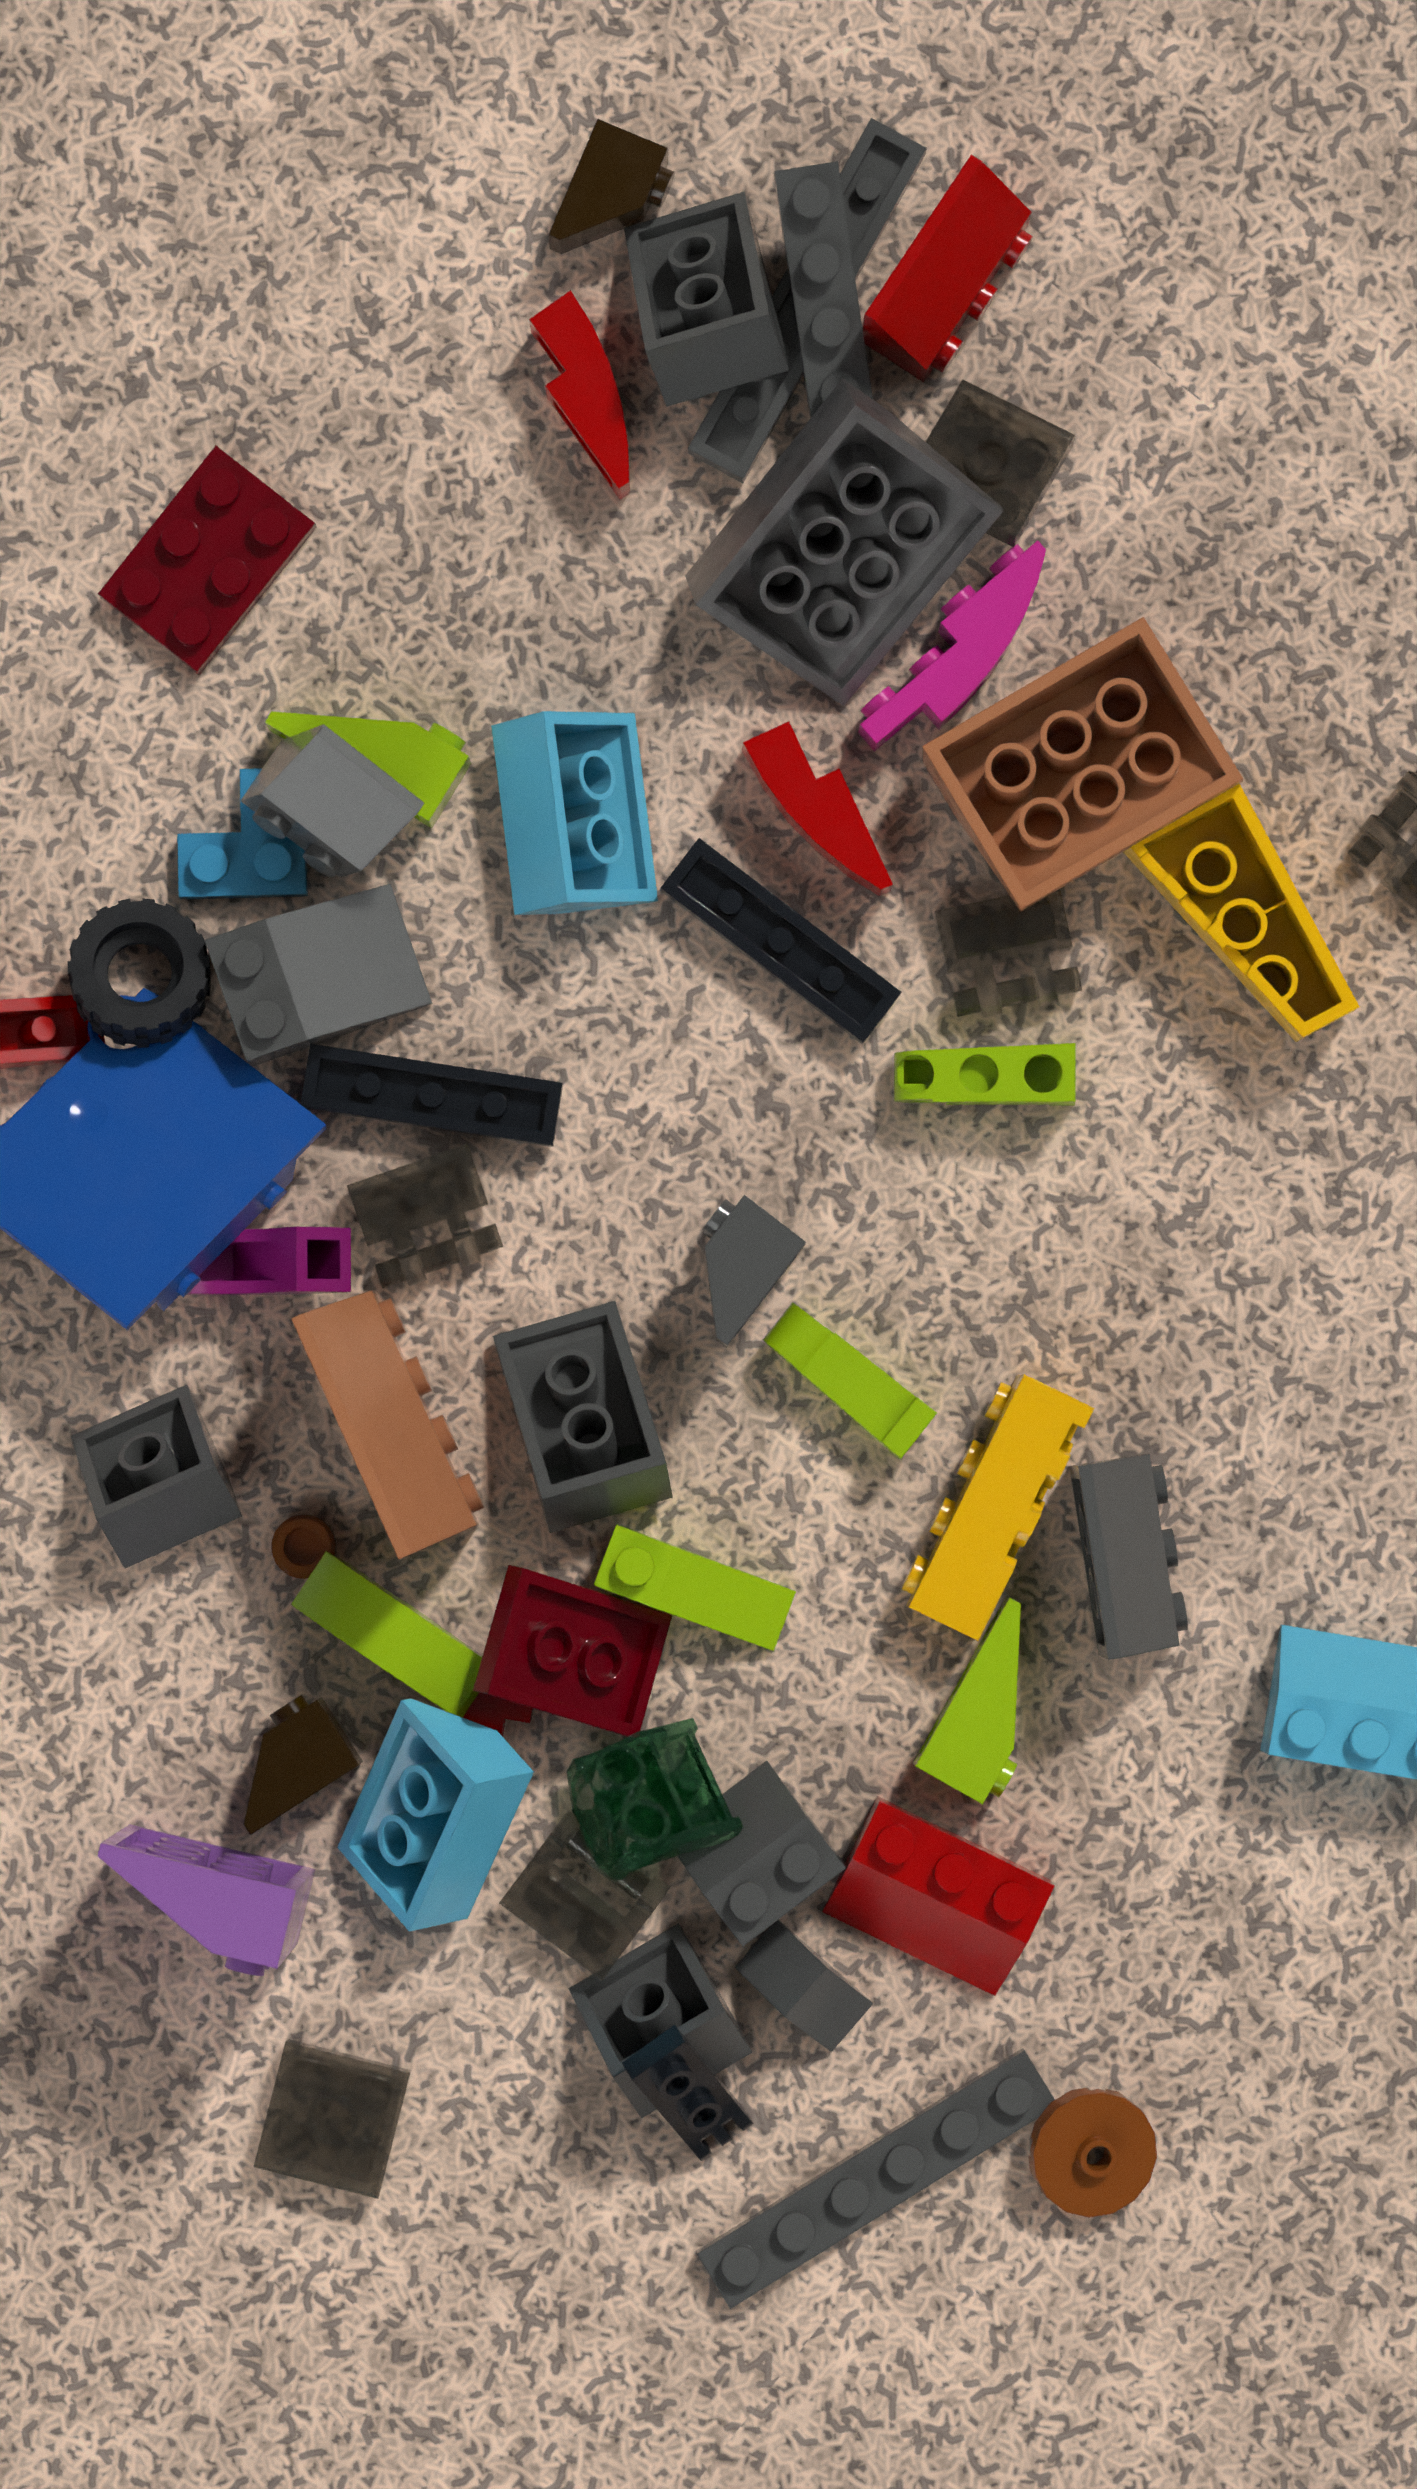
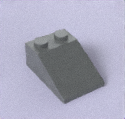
[624,191,789,407]
[205,884,433,1066]
[493,1301,673,1533]

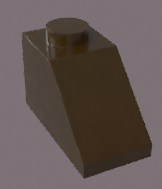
[548,119,675,254]
[244,1695,363,1835]

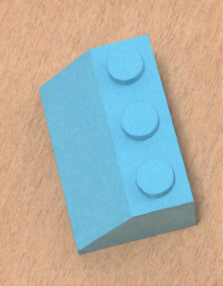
[491,711,658,915]
[1260,1625,1417,1780]
[337,1698,534,1932]

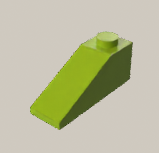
[265,711,471,828]
[594,1524,796,1651]
[913,1596,1021,1804]

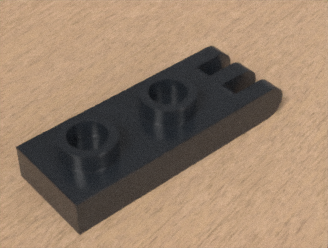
[622,2025,754,2161]

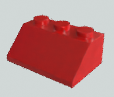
[863,154,1033,383]
[822,1796,1055,1996]

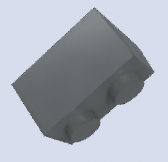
[241,724,424,877]
[702,1195,806,1348]
[71,1384,242,1568]
[665,1760,846,1946]
[568,1923,752,2118]

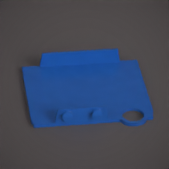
[0,988,326,1330]

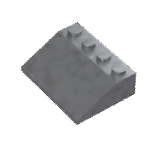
[685,378,1003,706]

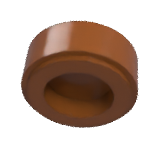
[271,1514,337,1579]

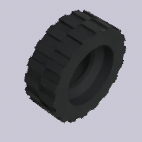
[68,898,211,1048]

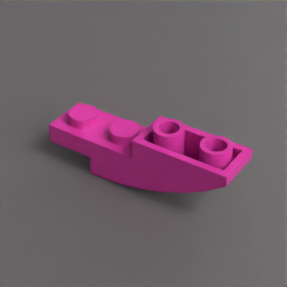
[858,540,1046,752]

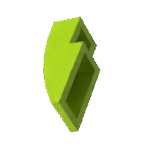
[291,1551,482,1717]

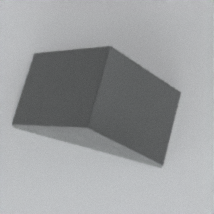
[735,1920,873,2052]

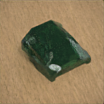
[566,1718,744,1882]

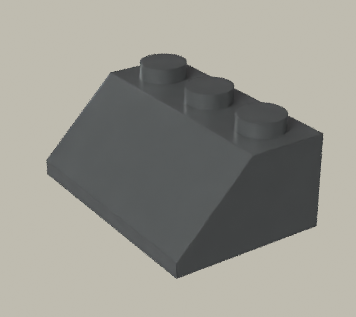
[1069,1454,1188,1660]

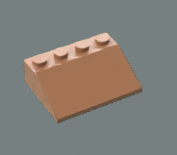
[922,617,1243,911]
[291,1290,484,1559]

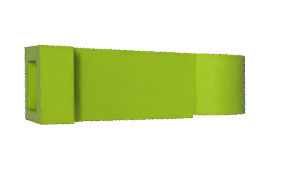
[894,1043,1076,1106]
[763,1302,937,1459]

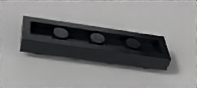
[660,838,902,1044]
[301,1044,563,1147]

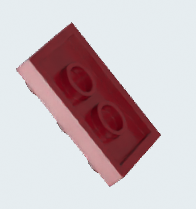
[98,445,317,675]
[473,1565,672,1739]

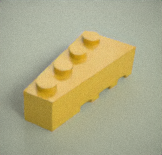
[1123,783,1360,1042]
[901,1374,1095,1641]

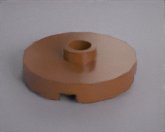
[1028,2087,1157,2218]

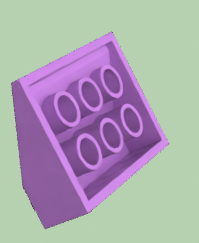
[97,1824,316,1976]

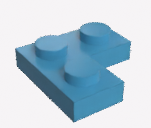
[177,768,308,900]

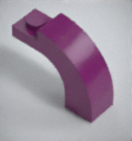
[187,1226,351,1295]

